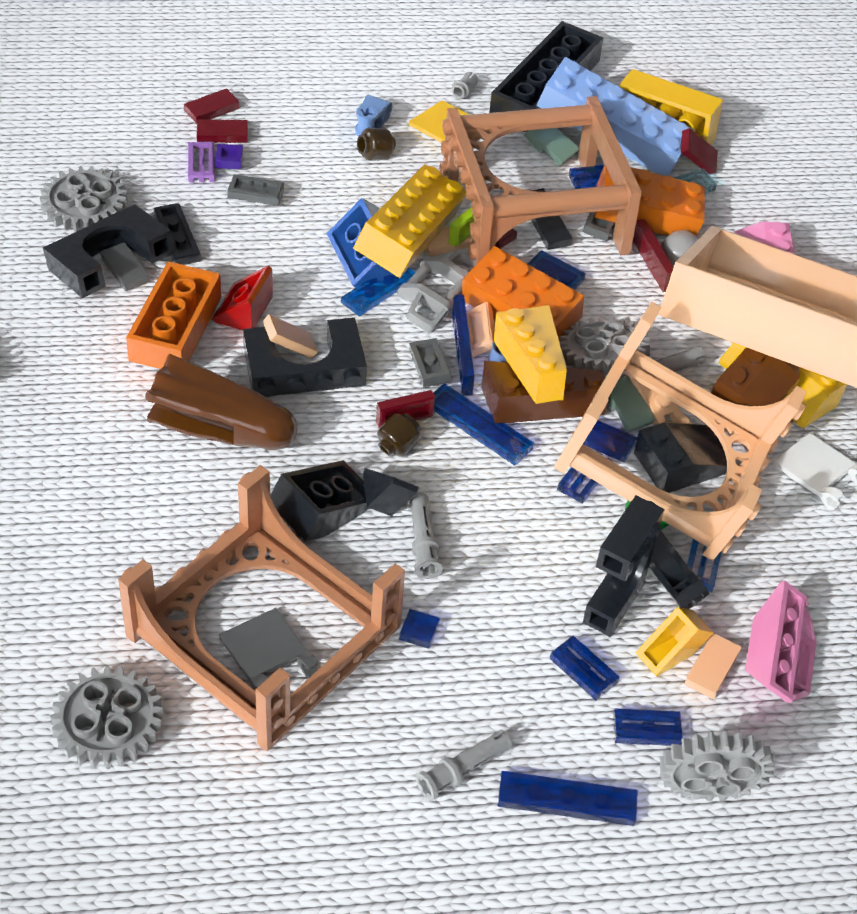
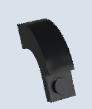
[649,529,710,609]

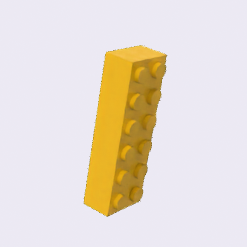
[353,164,466,278]

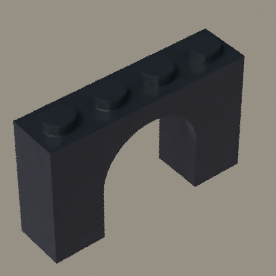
[43,204,175,298]
[243,317,367,397]
[583,495,665,638]

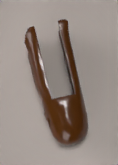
[145,353,297,450]

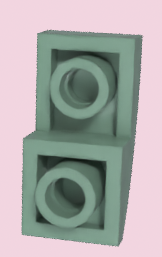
[524,128,579,167]
[608,376,655,433]

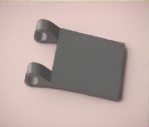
[219,608,318,691]

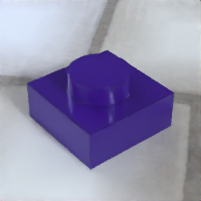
[215,144,243,170]

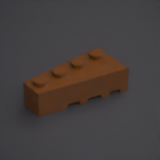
[481,361,609,424]

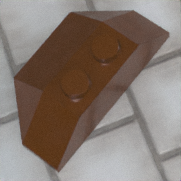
[711,347,801,406]

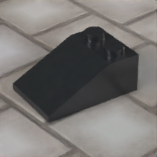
[634,422,738,493]
[270,460,371,542]

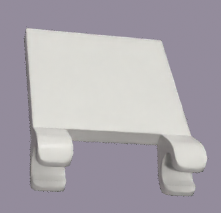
[772,433,857,510]

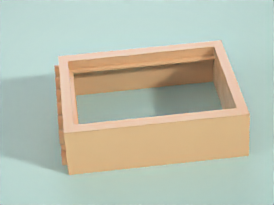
[658,225,857,388]

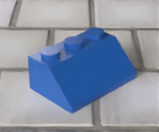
[326,198,395,288]

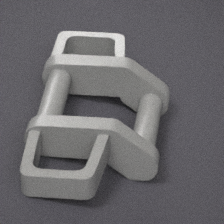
[397,249,476,333]

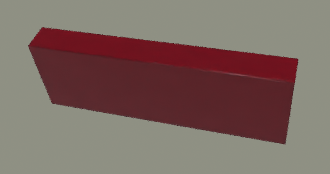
[633,219,674,293]

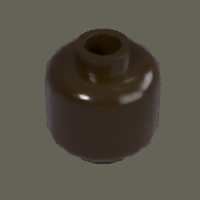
[357,127,396,161]
[377,413,421,457]

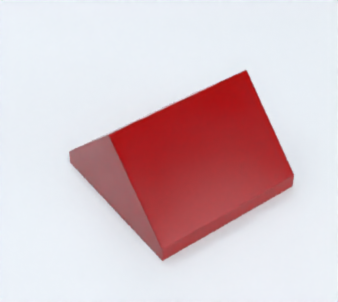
[212,265,273,331]

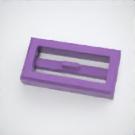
[188,142,214,182]

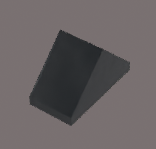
[363,468,419,516]

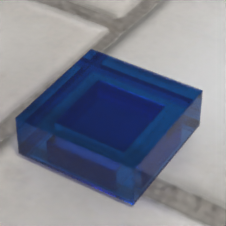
[399,609,440,649]

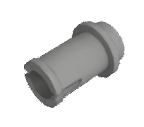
[452,72,478,99]

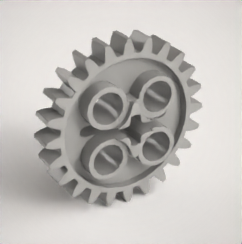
[40,166,128,232]
[559,317,650,376]
[50,666,164,770]
[659,731,775,801]

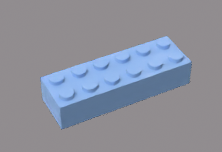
[536,57,695,176]

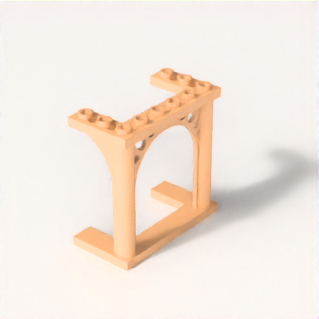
[554,301,807,561]

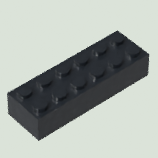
[489,21,603,132]

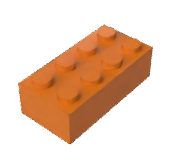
[594,165,705,236]
[462,246,584,342]
[126,261,221,369]

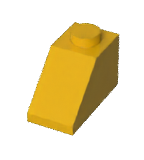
[635,607,714,676]

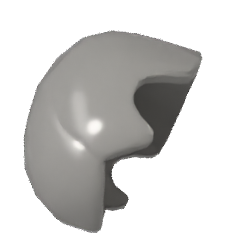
[662,230,698,265]

